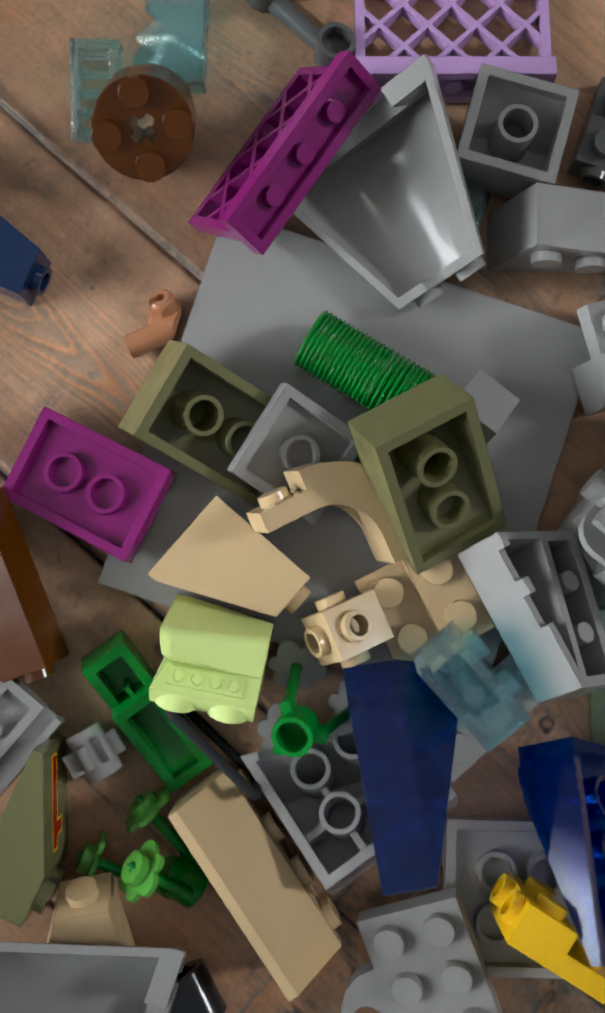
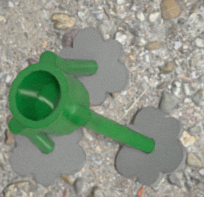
[257,640,383,757]

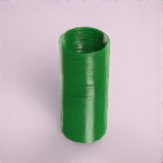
[294,310,437,410]

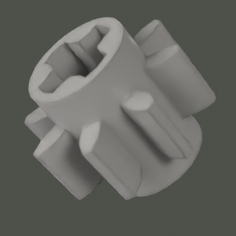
[61,721,127,786]

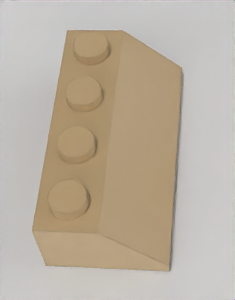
[168,761,344,1002]

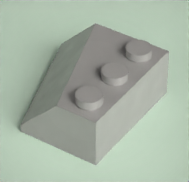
[240,709,457,895]

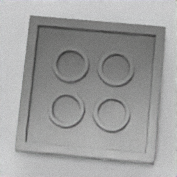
[443,814,600,979]

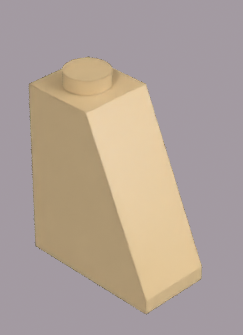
[148,496,311,617]
[46,872,136,946]

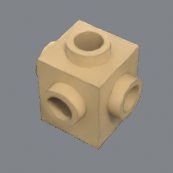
[301,589,394,670]

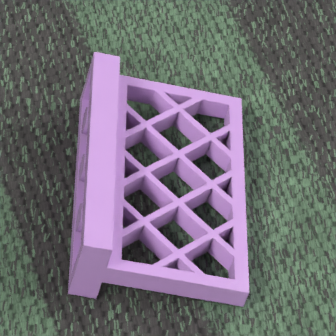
[354,0,557,103]

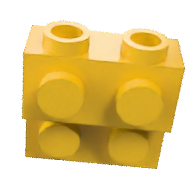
[489,872,605,1004]

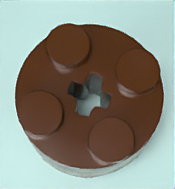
[91,63,196,182]

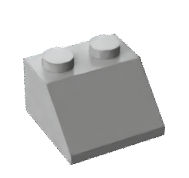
[456,63,580,199]

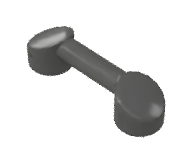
[247,0,356,66]

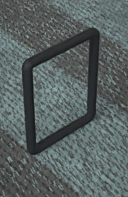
[166,710,262,801]

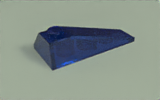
[343,659,459,896]

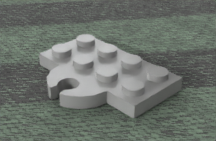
[341,887,503,1013]

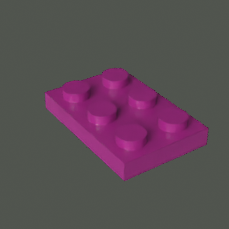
[4,406,177,563]

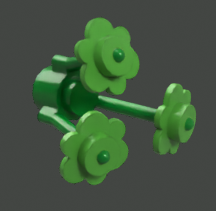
[75,786,208,908]

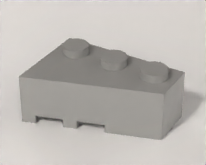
[487,182,605,274]

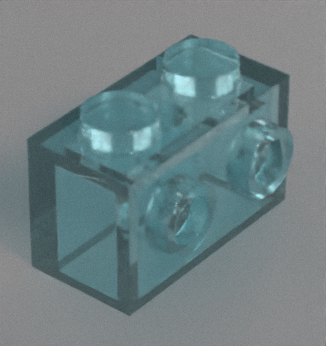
[412,620,531,753]

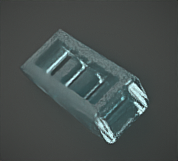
[69,38,123,143]

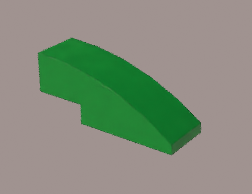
[81,629,213,793]

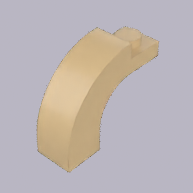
[246,461,407,564]

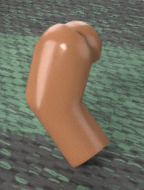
[123,289,182,359]

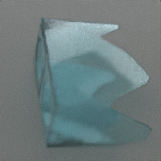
[132,0,210,93]

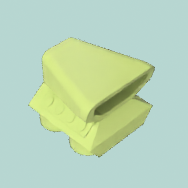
[149,594,274,724]

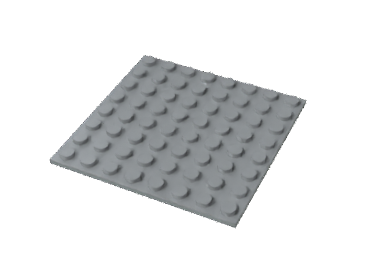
[98,229,591,703]

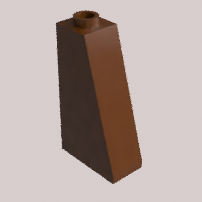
[0,486,69,684]

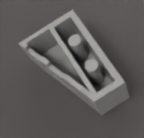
[457,530,605,703]

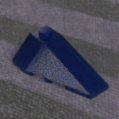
[518,737,605,967]

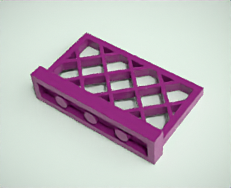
[188,50,382,255]

